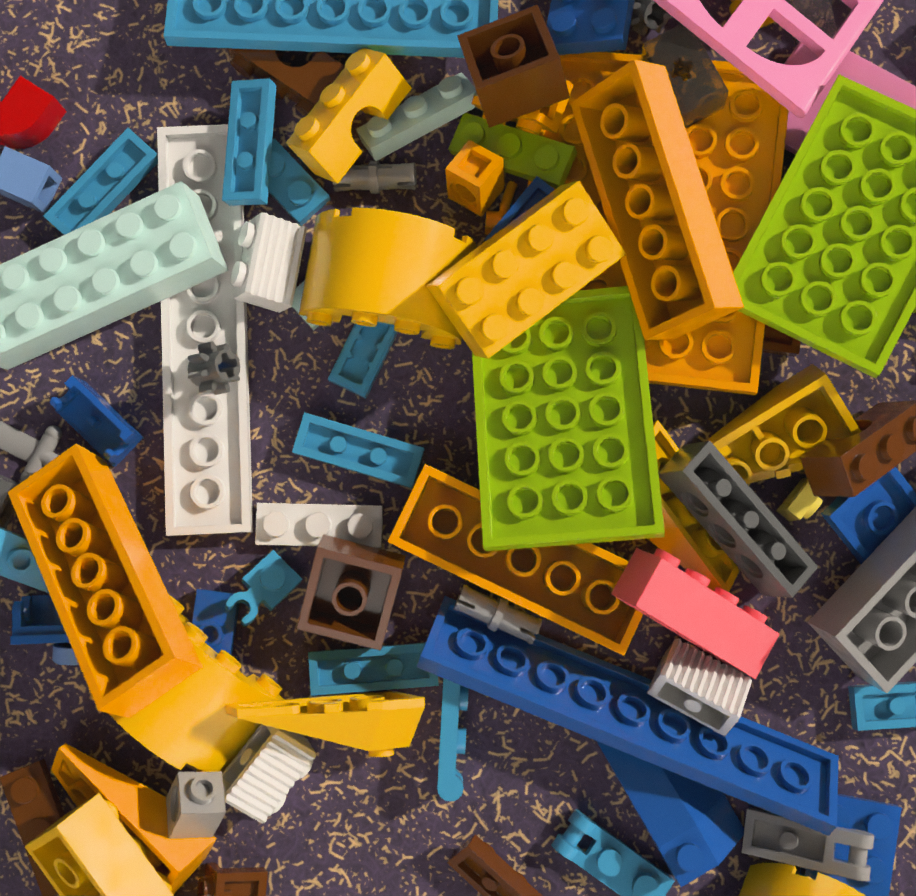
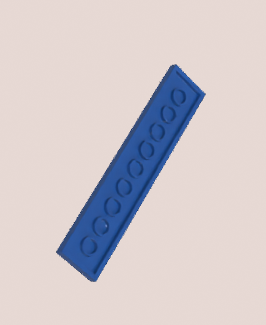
[416,596,839,836]

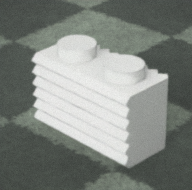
[230,212,307,313]
[647,638,752,737]
[222,724,316,823]

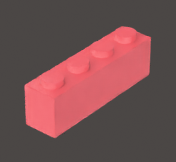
[611,548,779,679]

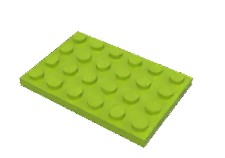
[733,75,916,378]
[472,286,665,551]

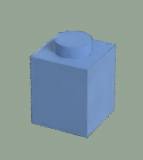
[0,146,63,214]

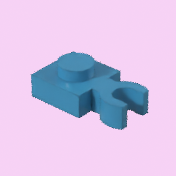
[225,550,302,627]

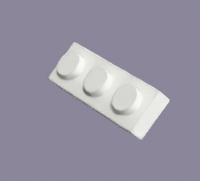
[255,503,383,548]

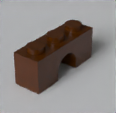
[227,48,345,117]
[800,400,916,497]

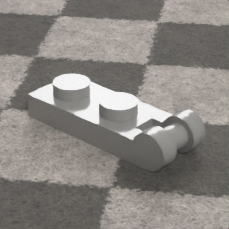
[742,807,874,881]

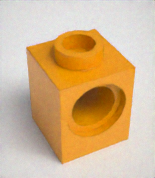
[445,140,504,217]

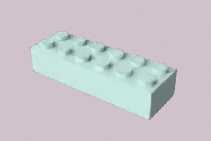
[0,181,228,370]

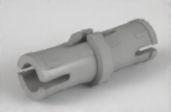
[333,160,417,194]
[453,584,542,645]

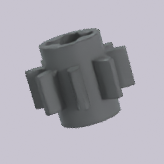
[630,0,672,36]
[187,341,240,395]

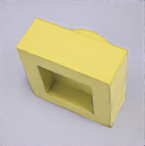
[777,478,823,521]

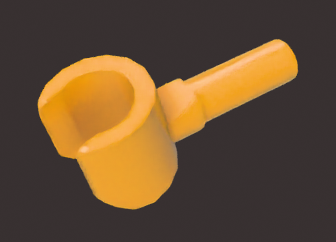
[485,181,517,235]

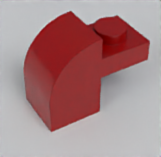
[0,75,67,149]

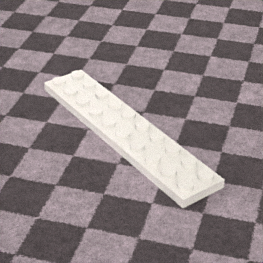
[157,124,253,536]

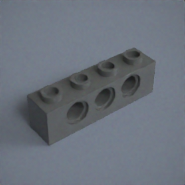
[658,440,818,598]

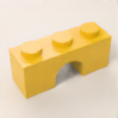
[286,48,412,184]

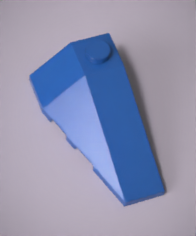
[596,741,744,887]

